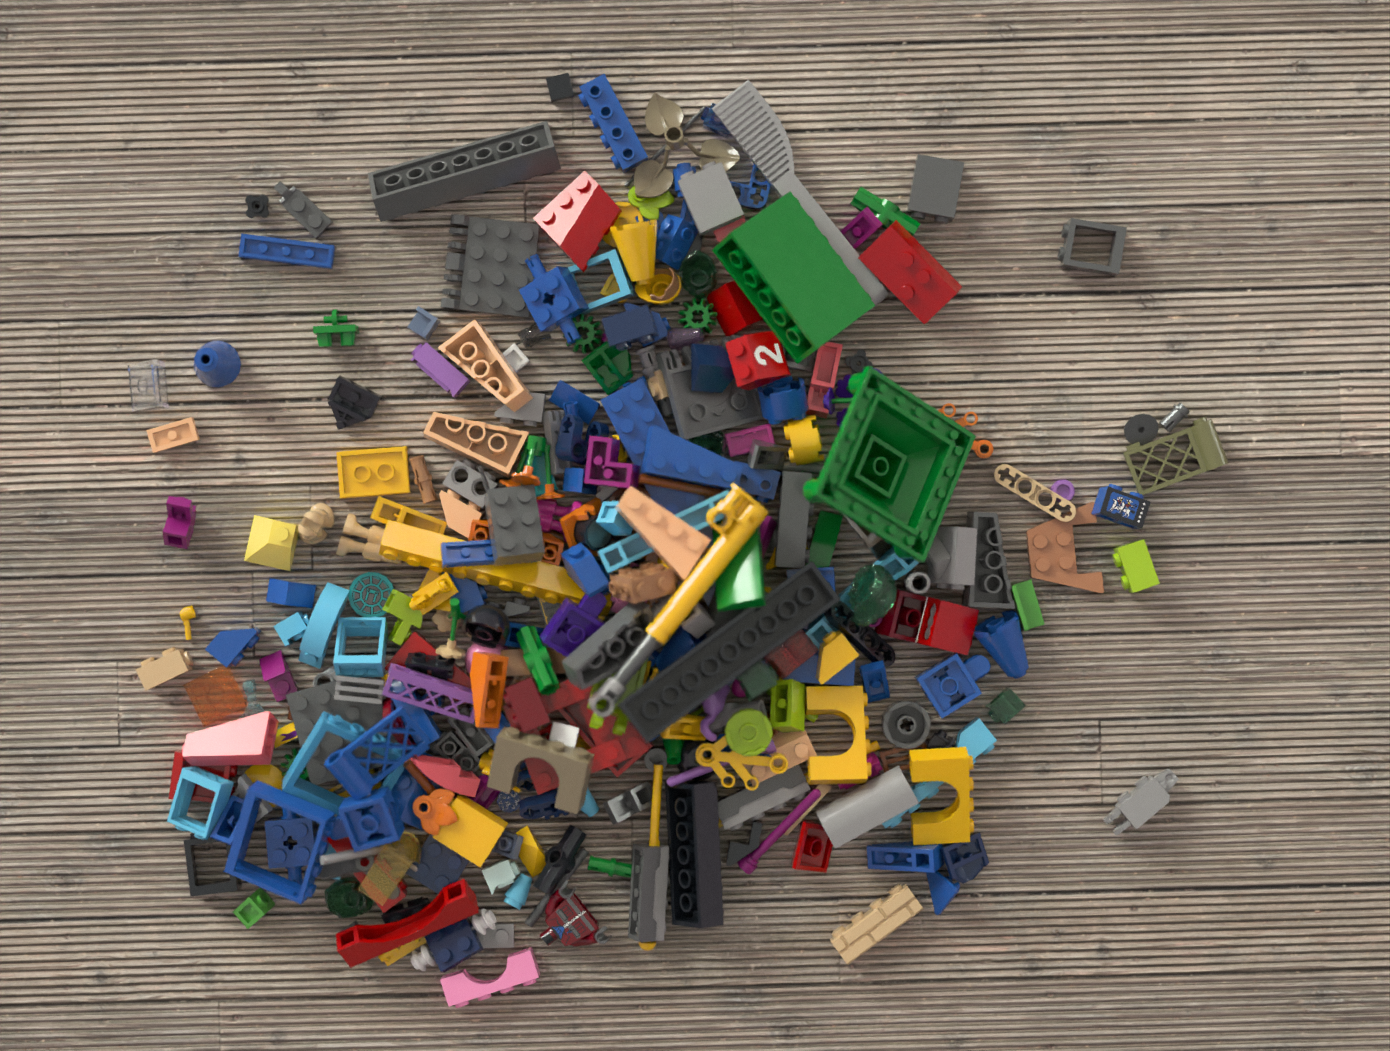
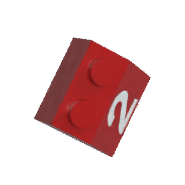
[725,331,791,391]

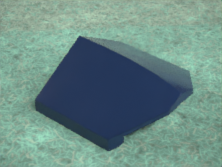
[691,344,735,393]
[941,832,989,884]

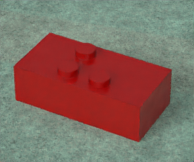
[858,220,962,325]

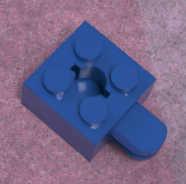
[914,652,990,719]
[329,786,405,852]

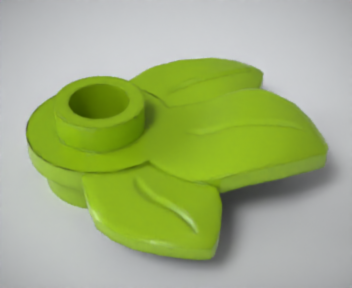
[628,186,675,220]

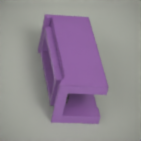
[411,342,470,399]

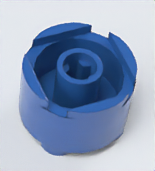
[757,376,809,425]

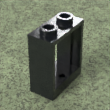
[184,833,242,897]

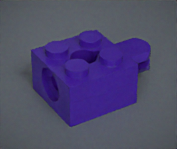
[540,592,607,657]

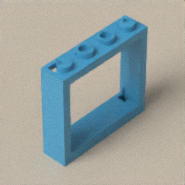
[282,711,409,815]

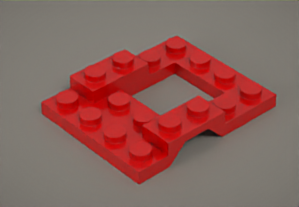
[503,680,649,795]

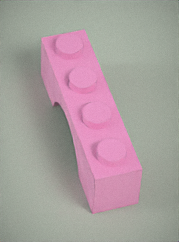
[440,947,540,1008]

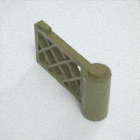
[1123,416,1229,495]

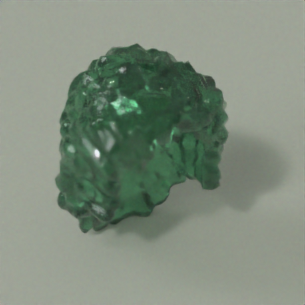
[848,563,897,627]

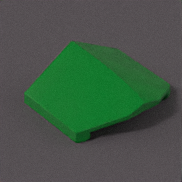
[581,341,633,395]

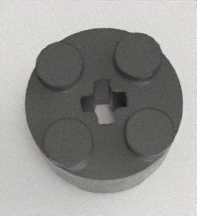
[881,700,931,749]

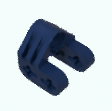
[517,769,570,820]

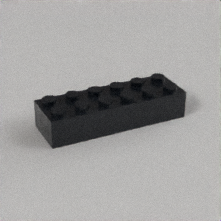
[665,780,724,929]

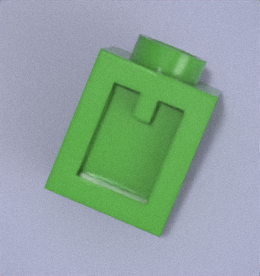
[233,887,275,929]

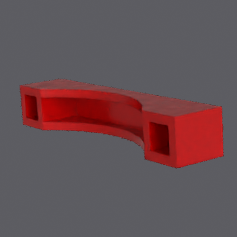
[336,879,479,968]

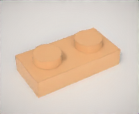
[146,417,200,453]

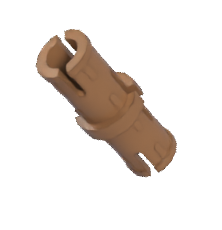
[409,455,438,504]

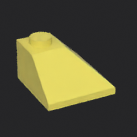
[244,515,299,571]

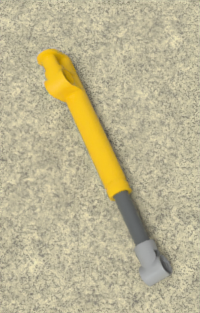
[589,483,769,717]

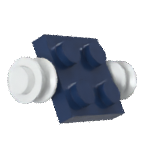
[410,908,497,973]

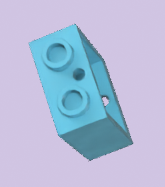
[568,249,636,315]
[333,616,388,677]
[167,766,234,840]

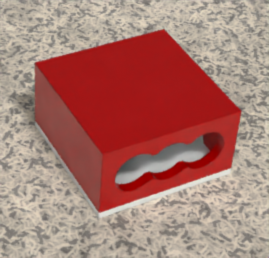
[915,597,979,656]

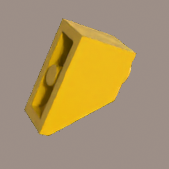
[816,630,859,685]

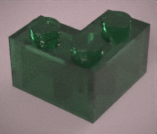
[736,657,778,702]

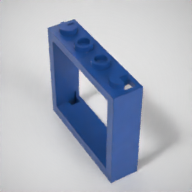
[224,781,335,904]

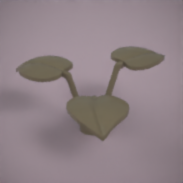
[634,93,740,198]

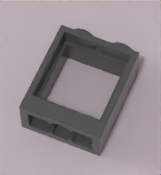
[1057,218,1127,276]

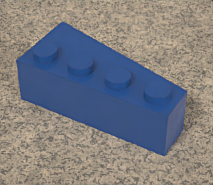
[641,425,742,491]

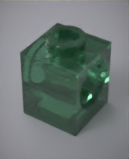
[986,687,1026,724]

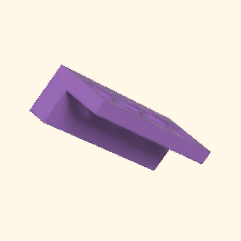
[382,663,475,724]

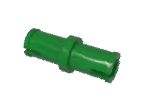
[587,855,632,878]

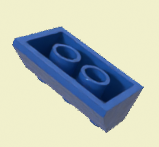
[391,752,446,830]

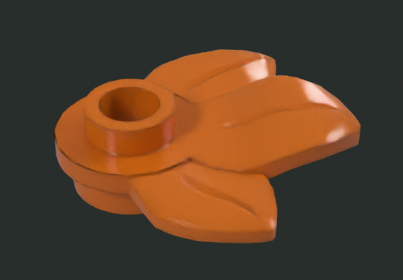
[413,789,458,836]

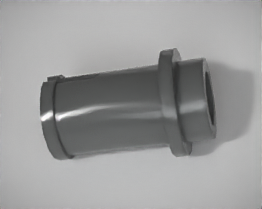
[1159,402,1190,432]

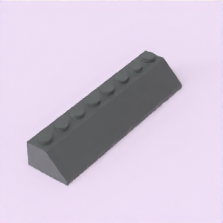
[368,121,561,222]

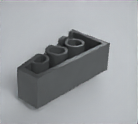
[774,470,816,568]
[962,512,1015,609]
[562,602,663,691]

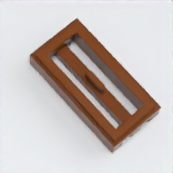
[879,741,927,773]

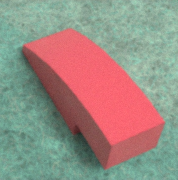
[805,342,843,419]
[410,754,480,797]

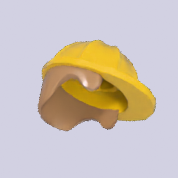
[635,268,682,306]

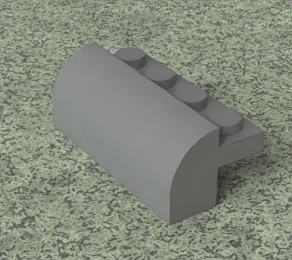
[816,765,919,849]

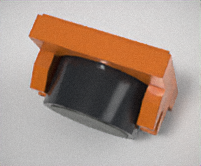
[559,498,614,557]

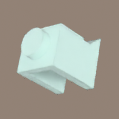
[482,858,520,894]

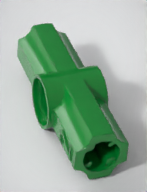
[850,187,921,236]
[516,626,560,695]

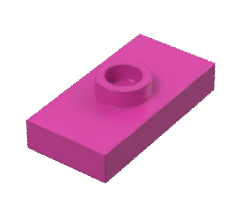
[725,424,775,457]

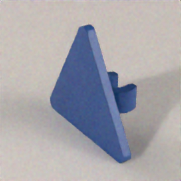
[926,871,960,915]

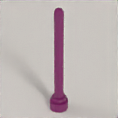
[737,789,821,874]

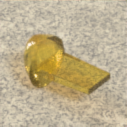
[358,832,422,906]

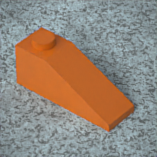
[470,652,509,728]

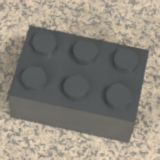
[484,485,545,566]

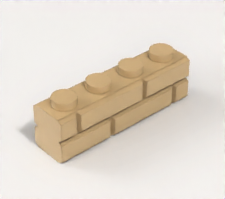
[830,883,924,965]

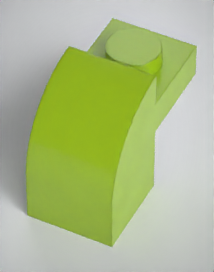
[382,589,423,646]

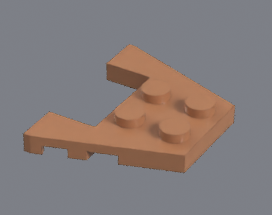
[1026,502,1104,593]

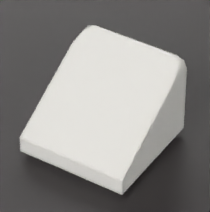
[549,722,579,748]

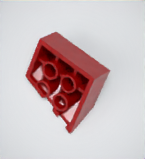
[533,171,622,273]

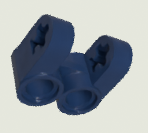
[555,414,609,466]

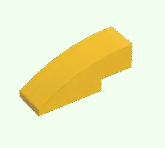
[370,496,447,535]

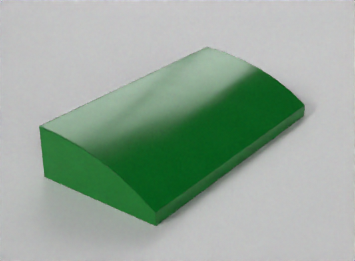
[712,518,766,612]

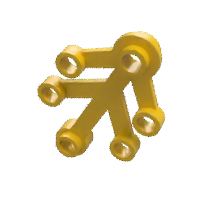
[695,735,788,791]

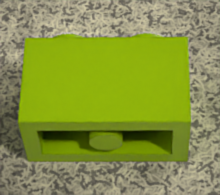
[1112,539,1160,593]
[770,679,806,733]

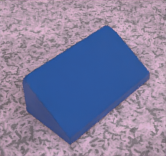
[549,380,601,425]

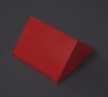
[706,280,764,337]
[791,819,833,873]

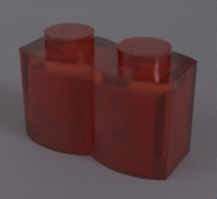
[763,629,819,681]

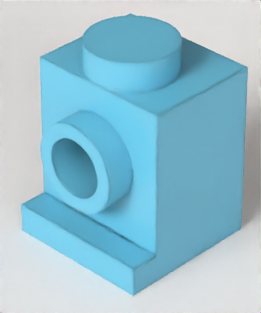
[273,611,310,647]

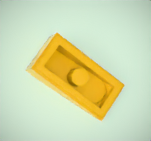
[660,714,706,741]

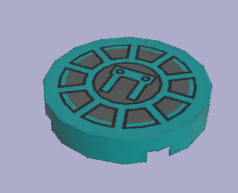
[348,572,395,617]

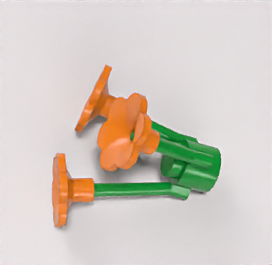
[499,435,565,500]

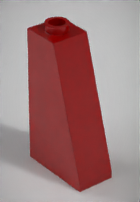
[385,631,472,704]

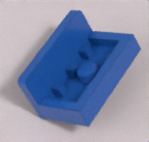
[655,214,698,270]

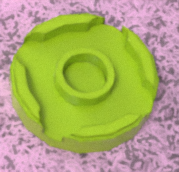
[725,708,773,757]

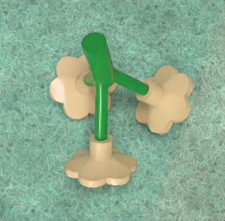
[432,598,472,659]

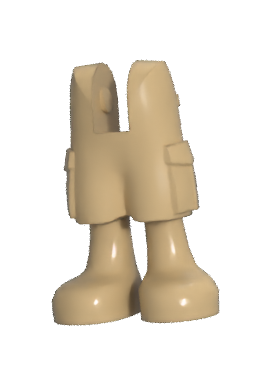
[298,503,334,544]
[336,513,402,564]

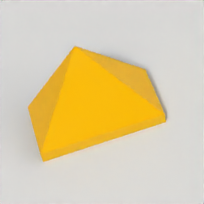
[515,825,546,878]

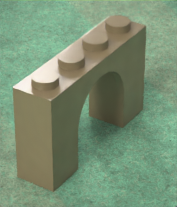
[487,727,595,814]

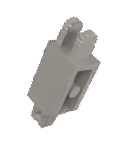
[1103,768,1179,835]

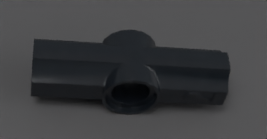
[533,824,587,896]

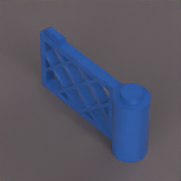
[324,706,431,800]

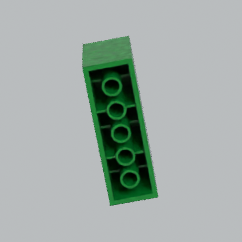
[712,191,876,364]

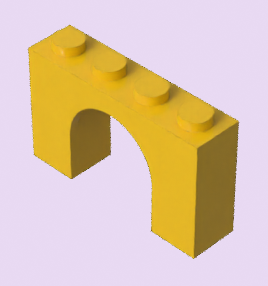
[805,686,871,785]
[909,747,974,845]

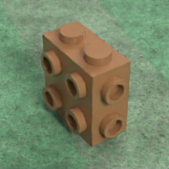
[609,561,677,604]

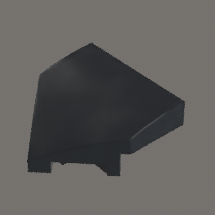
[328,375,382,430]

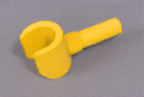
[180,605,196,640]

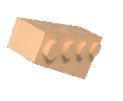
[438,320,533,412]
[423,412,529,478]
[615,486,711,581]

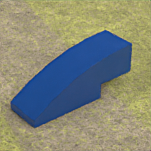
[389,679,442,744]

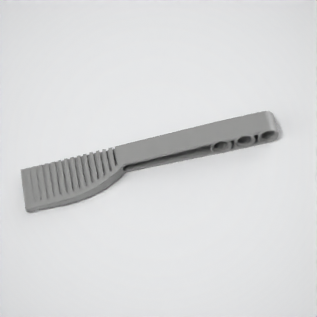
[711,80,889,310]

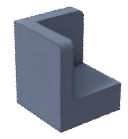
[408,306,441,341]

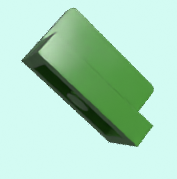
[1010,579,1045,632]

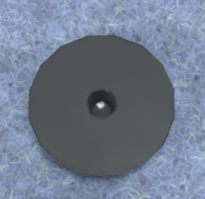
[1124,413,1159,445]

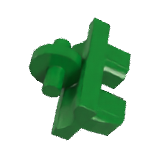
[313,309,359,348]

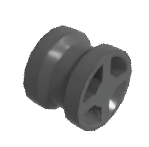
[645,747,668,771]

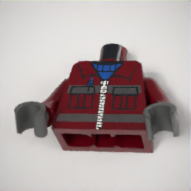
[540,880,612,947]

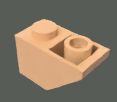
[439,489,484,538]

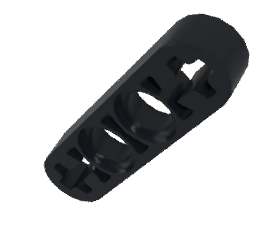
[824,601,895,667]

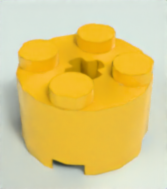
[784,415,825,466]

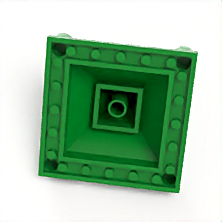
[803,366,976,563]

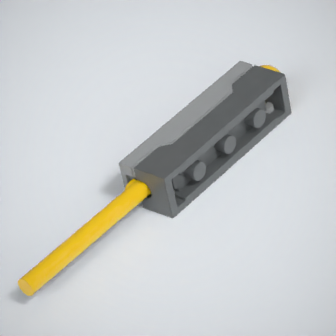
[717,740,880,831]
[628,764,669,951]

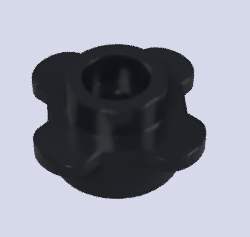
[245,194,269,218]
[845,350,873,375]

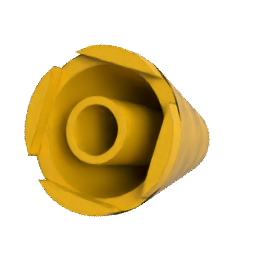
[610,219,657,285]

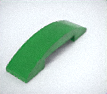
[805,510,843,568]

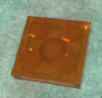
[183,665,248,727]

